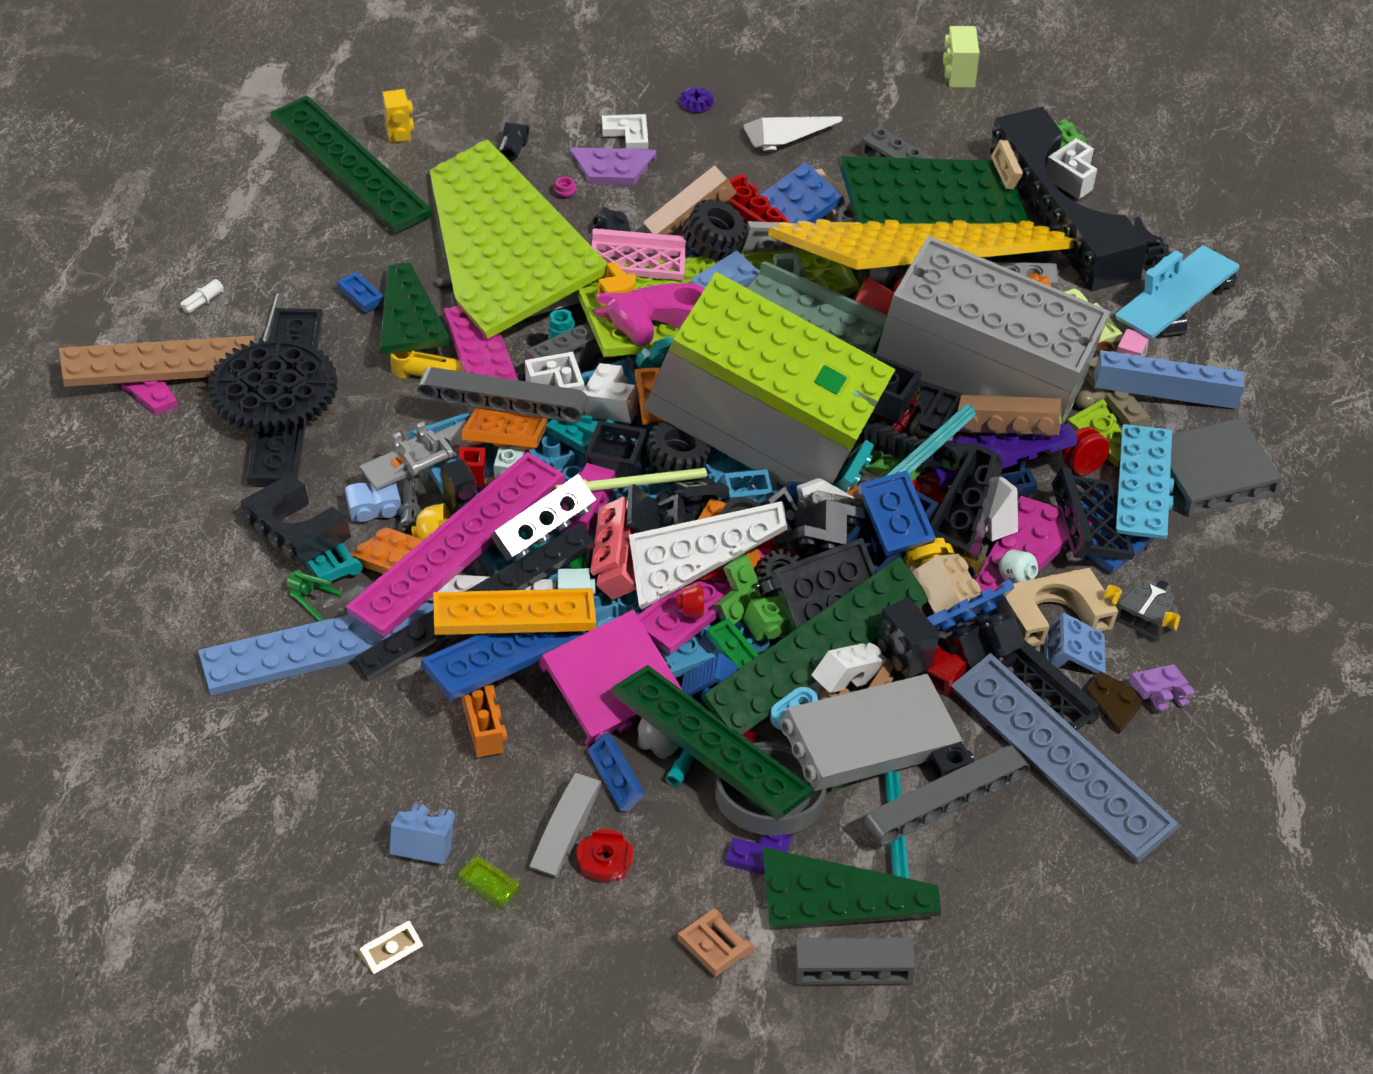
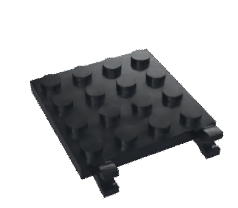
[754,538,877,645]

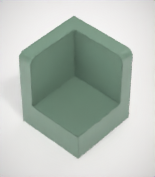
[773,253,804,278]

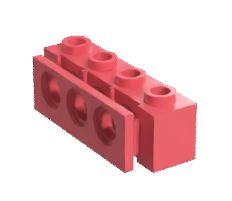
[590,497,637,600]

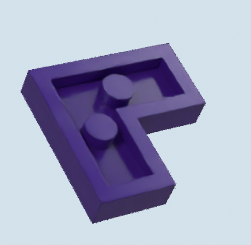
[725,833,794,875]

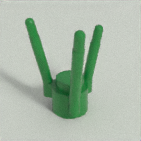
[286,570,342,621]

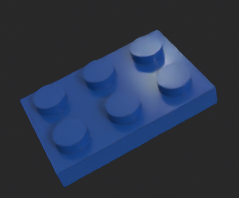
[858,470,936,556]

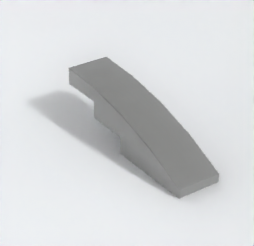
[530,773,602,878]

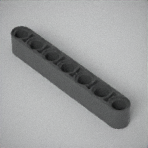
[417,367,588,422]
[864,746,1030,845]

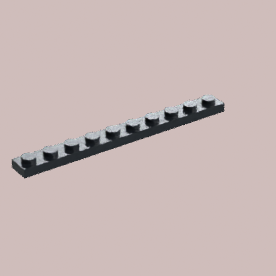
[355,523,596,681]

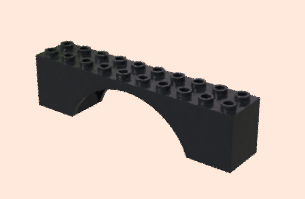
[990,106,1147,292]

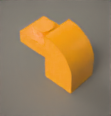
[597,262,636,307]

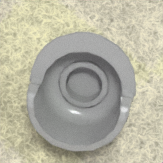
[637,718,679,759]

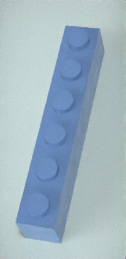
[1094,350,1245,409]

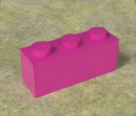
[560,463,615,533]

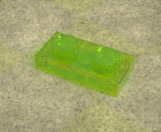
[459,855,521,908]

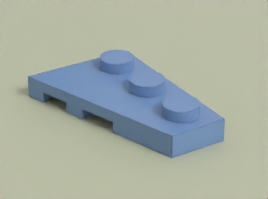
[691,250,760,288]

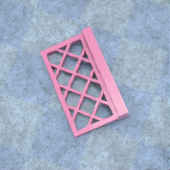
[592,229,686,280]

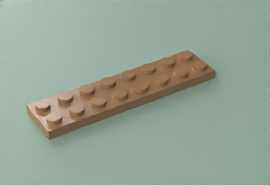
[59,336,255,387]

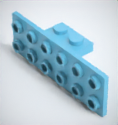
[1115,246,1239,339]
[1116,424,1174,539]

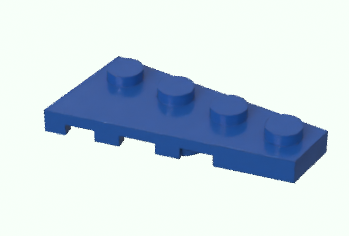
[927,579,1015,632]

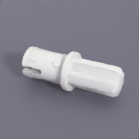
[180,279,223,313]

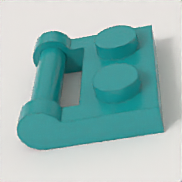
[305,541,363,585]

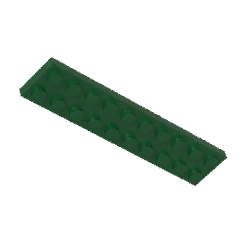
[270,96,432,234]
[701,557,929,735]

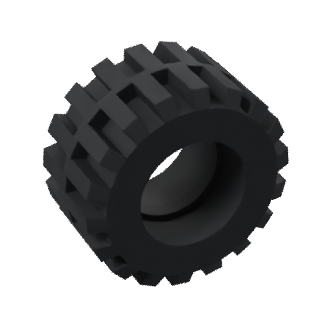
[682,199,747,261]
[643,422,710,485]

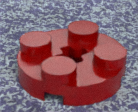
[577,829,633,882]

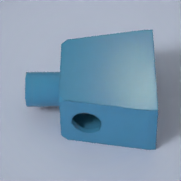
[716,469,772,503]

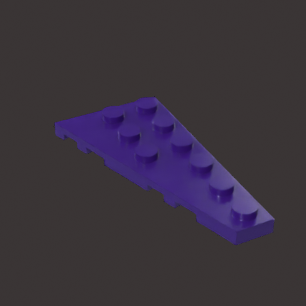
[931,424,1077,488]

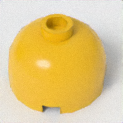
[412,503,450,540]

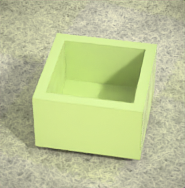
[943,26,979,87]

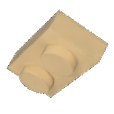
[991,140,1023,189]

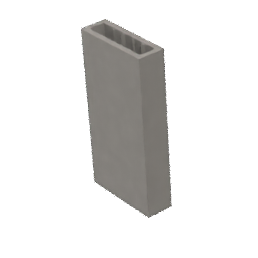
[780,674,963,791]

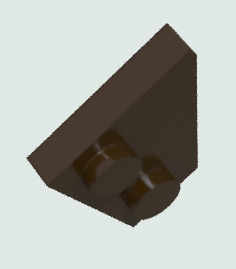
[1086,671,1146,734]

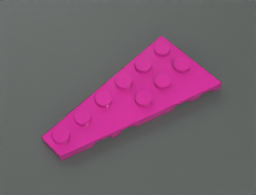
[975,496,1092,616]

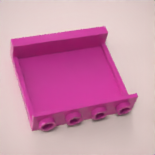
[538,610,682,746]

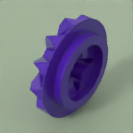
[679,86,714,112]

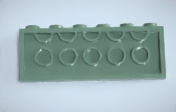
[747,261,888,352]

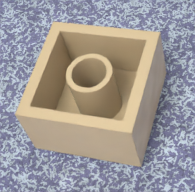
[912,554,981,613]

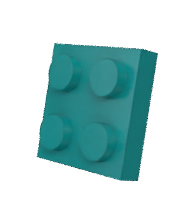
[832,440,874,493]

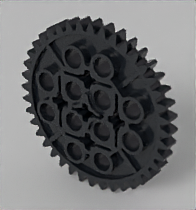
[208,336,338,434]

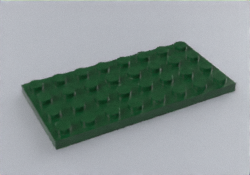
[838,156,1028,224]

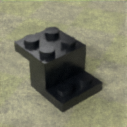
[773,500,868,557]

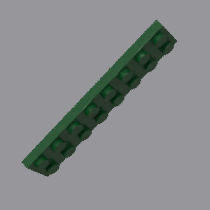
[611,665,813,820]

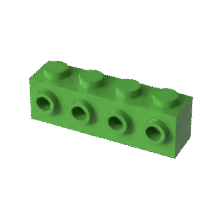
[743,596,793,641]

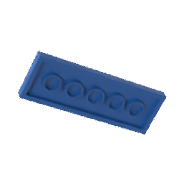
[421,631,584,701]

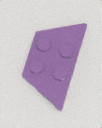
[571,147,656,185]

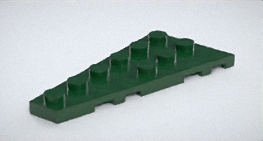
[380,262,450,354]
[762,847,941,930]

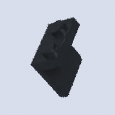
[626,484,684,533]

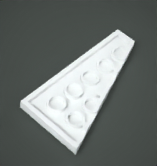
[629,501,787,610]

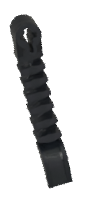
[1134,217,1188,336]
[859,414,973,471]

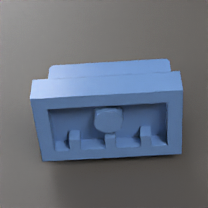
[1044,613,1106,674]

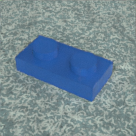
[337,272,384,313]

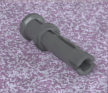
[398,474,422,536]

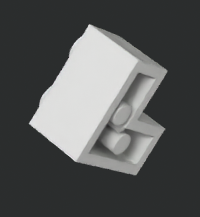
[1046,138,1097,199]
[525,352,584,391]
[583,363,639,423]

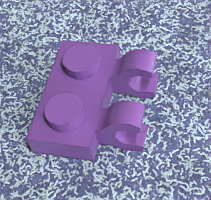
[1129,664,1195,711]

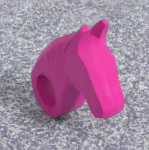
[595,283,705,346]

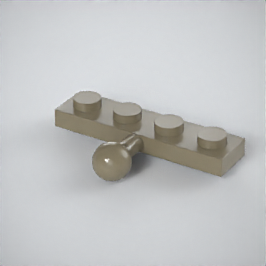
[1075,356,1150,426]

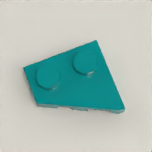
[546,415,615,454]

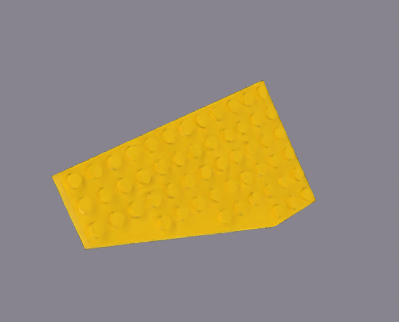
[768,219,1073,270]

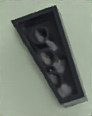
[930,443,1003,562]

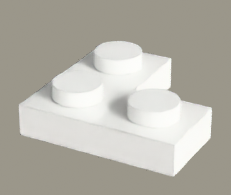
[602,114,648,149]

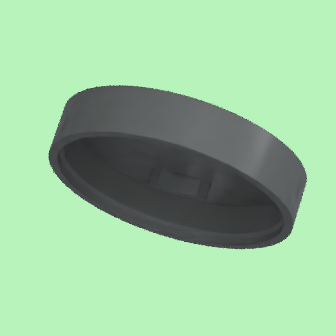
[715,742,827,836]

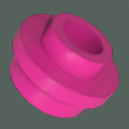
[554,177,576,197]

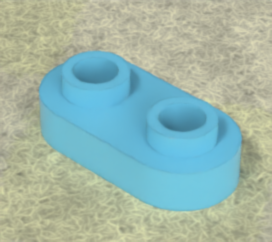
[770,687,818,730]

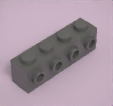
[861,126,935,159]
[795,937,915,985]

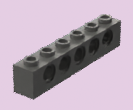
[524,322,602,373]

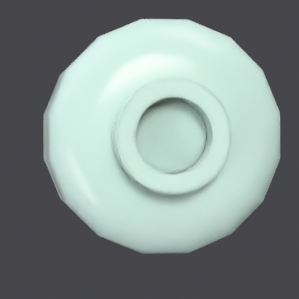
[999,550,1038,583]

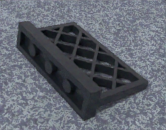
[1051,467,1135,560]
[1002,640,1099,731]

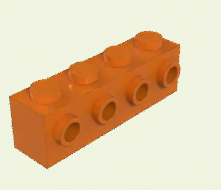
[460,684,507,758]

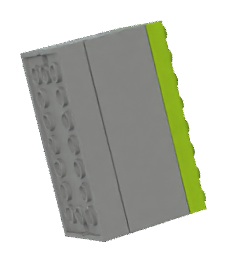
[876,236,1110,453]
[644,272,896,494]

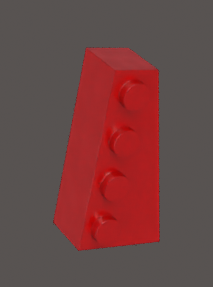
[724,173,791,225]

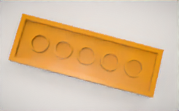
[433,588,596,635]

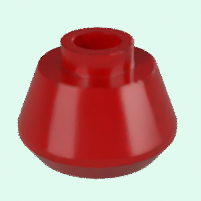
[676,583,704,620]

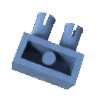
[390,803,455,864]

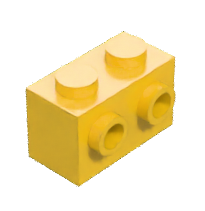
[383,89,414,143]

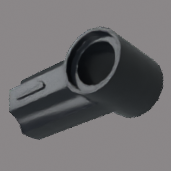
[499,122,529,162]

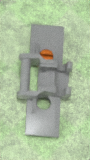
[359,420,481,490]

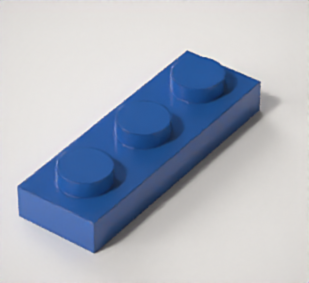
[587,733,645,812]

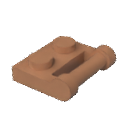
[678,909,755,977]

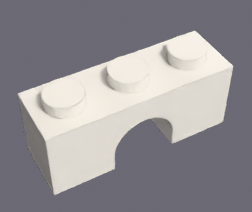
[812,643,887,693]

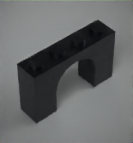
[240,474,351,566]

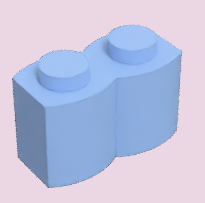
[345,482,401,522]

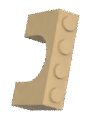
[996,568,1118,646]

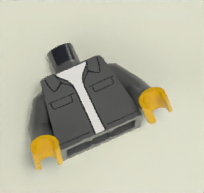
[1103,581,1180,641]

